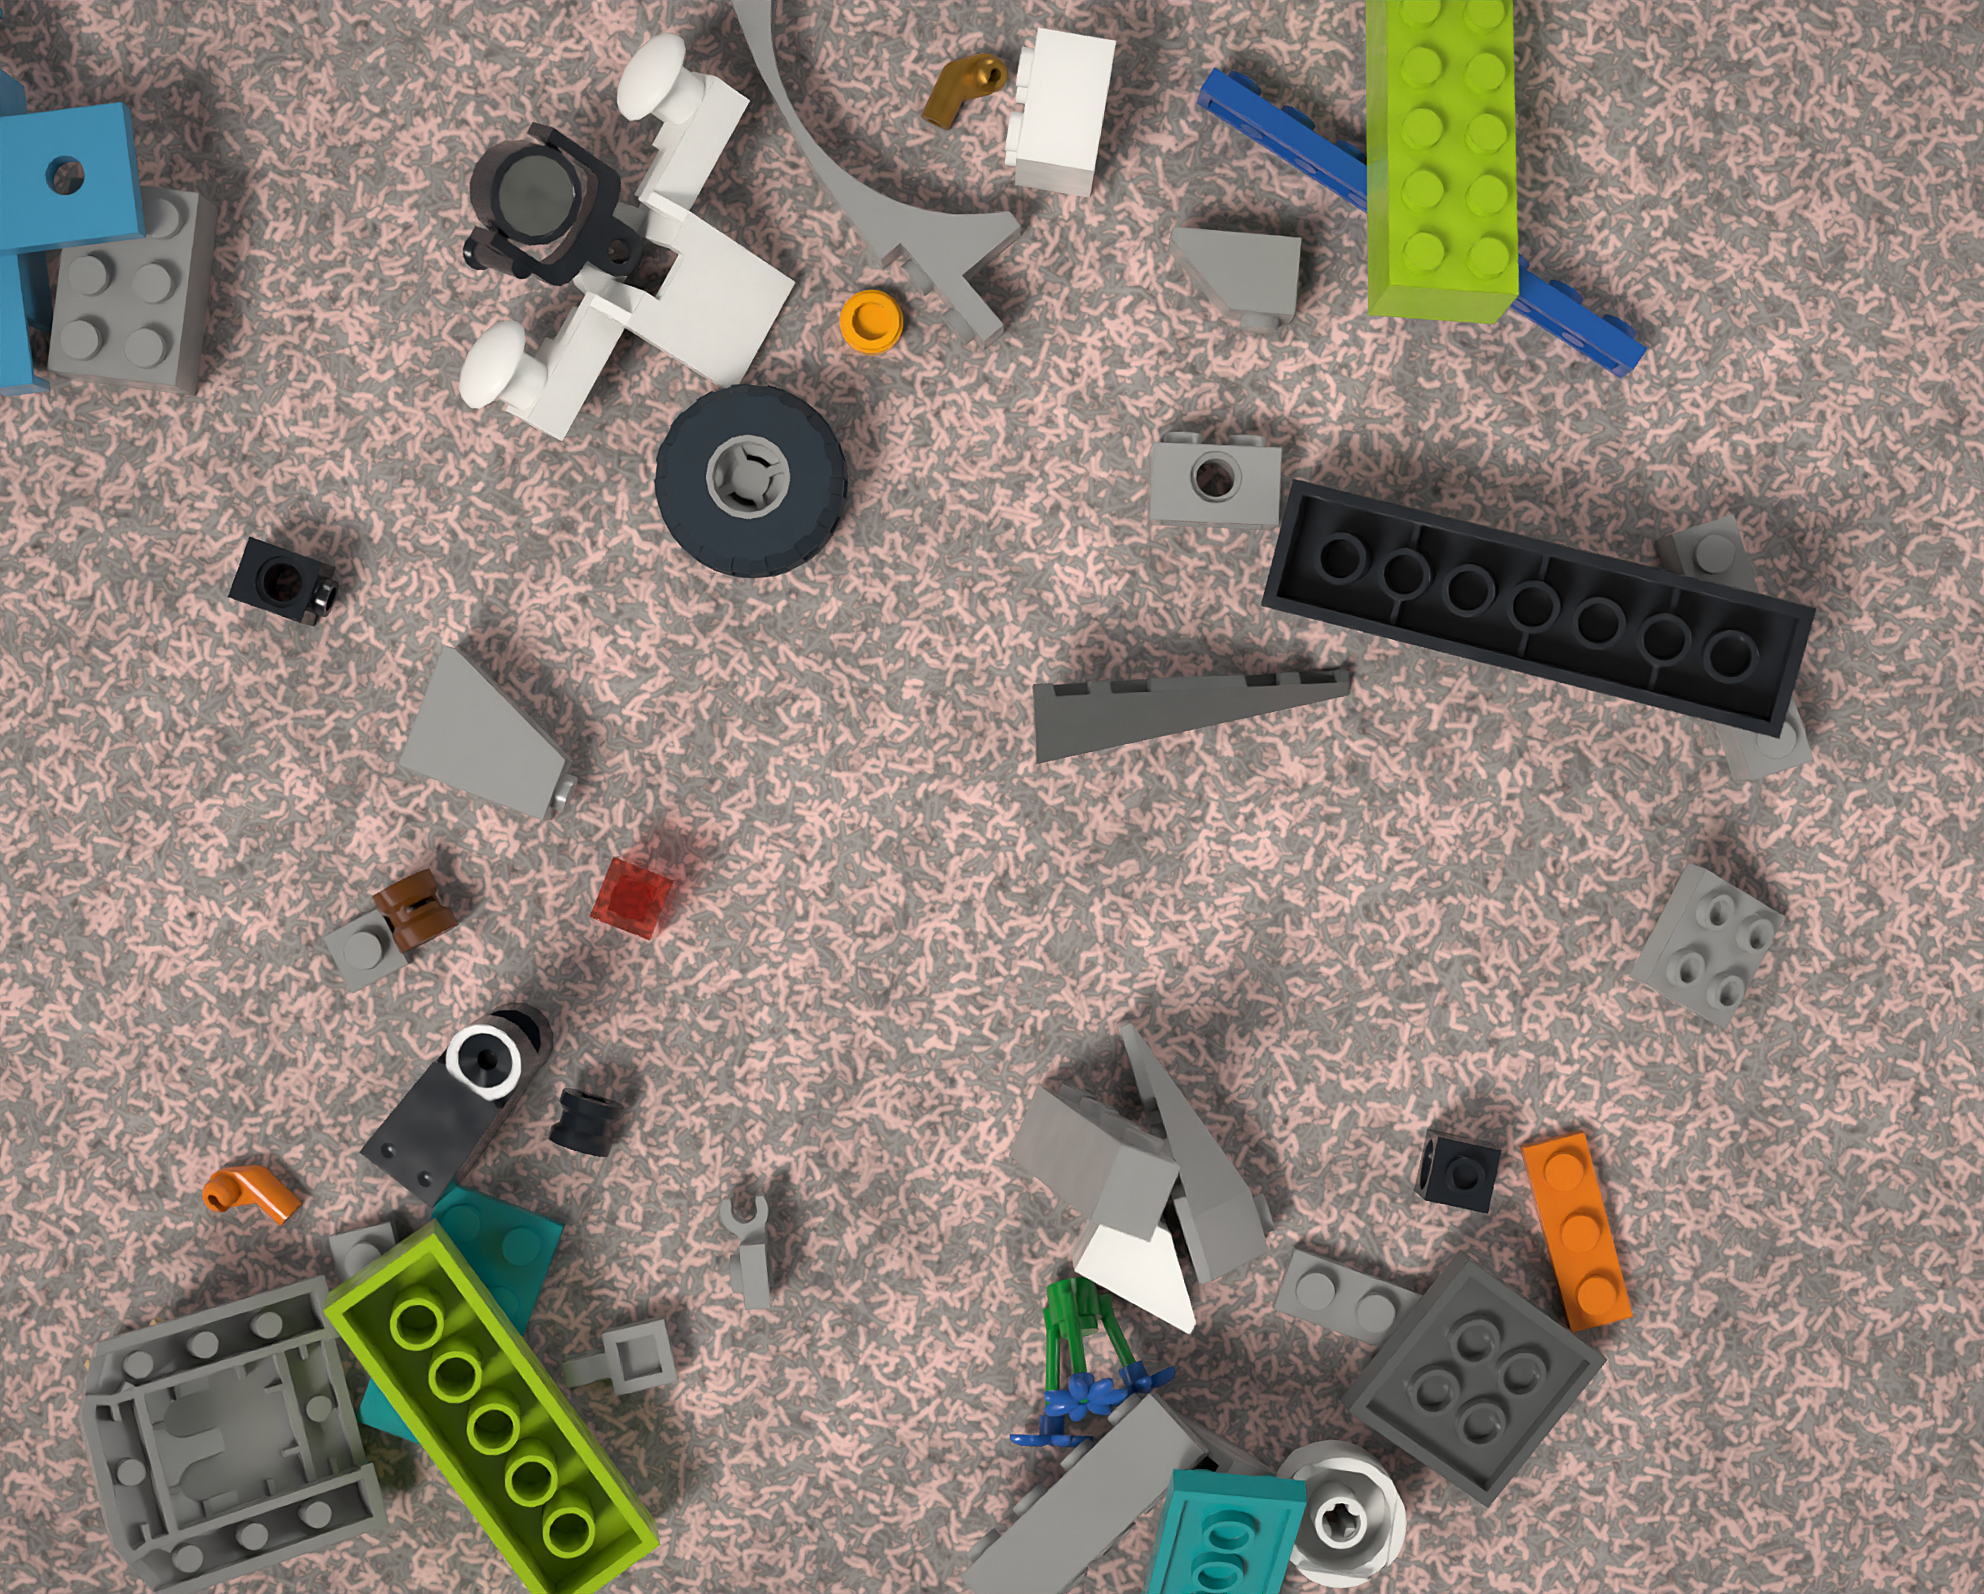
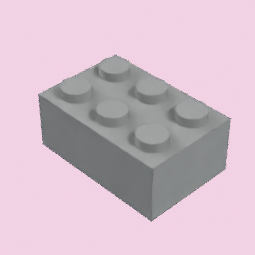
[47,177,219,396]

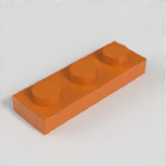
[1519,1130,1633,1332]

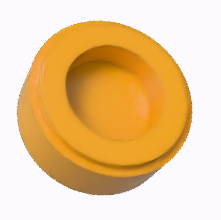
[840,290,904,356]

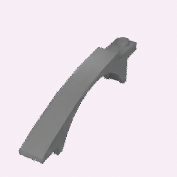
[730,0,1021,350]

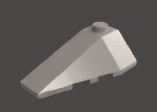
[1117,1019,1275,1285]

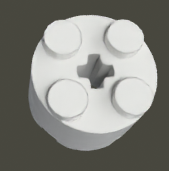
[1276,1440,1407,1588]

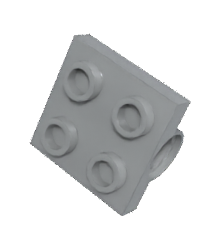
[1629,862,1784,1029]

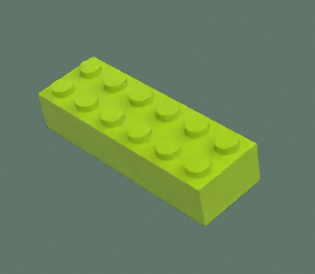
[1365,0,1519,324]
[323,1218,661,1594]

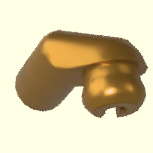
[921,53,1008,130]

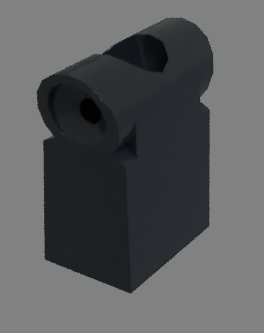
[359,1002,553,1208]

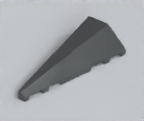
[1032,669,1350,764]

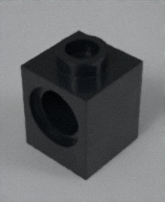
[228,536,339,627]
[1414,1129,1502,1214]

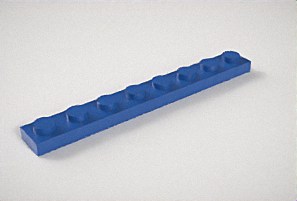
[1196,67,1647,379]

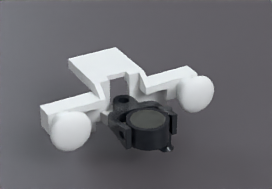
[459,33,795,441]

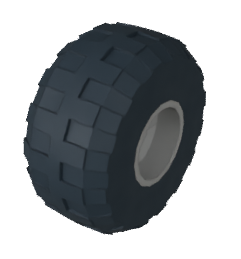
[654,383,848,579]

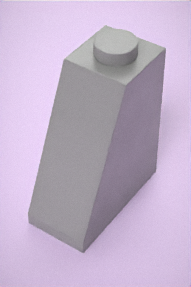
[398,645,578,821]

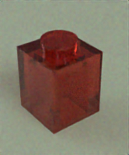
[590,855,681,941]

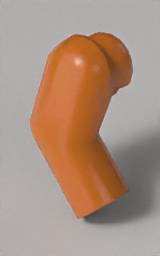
[202,1164,303,1226]

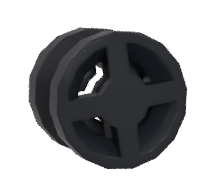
[548,1088,624,1157]

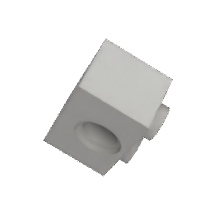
[1146,432,1282,530]

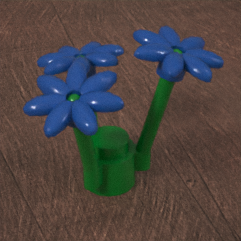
[1010,1277,1176,1447]

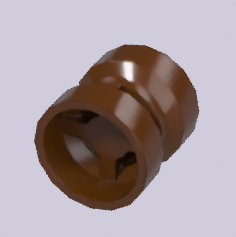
[372,868,459,954]

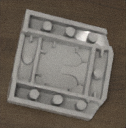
[78,1275,389,1594]

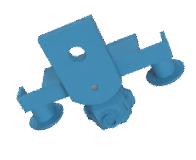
[0,8,146,397]

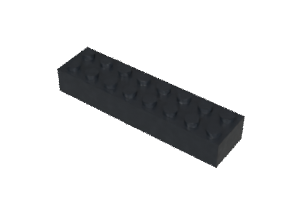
[1261,479,1817,739]

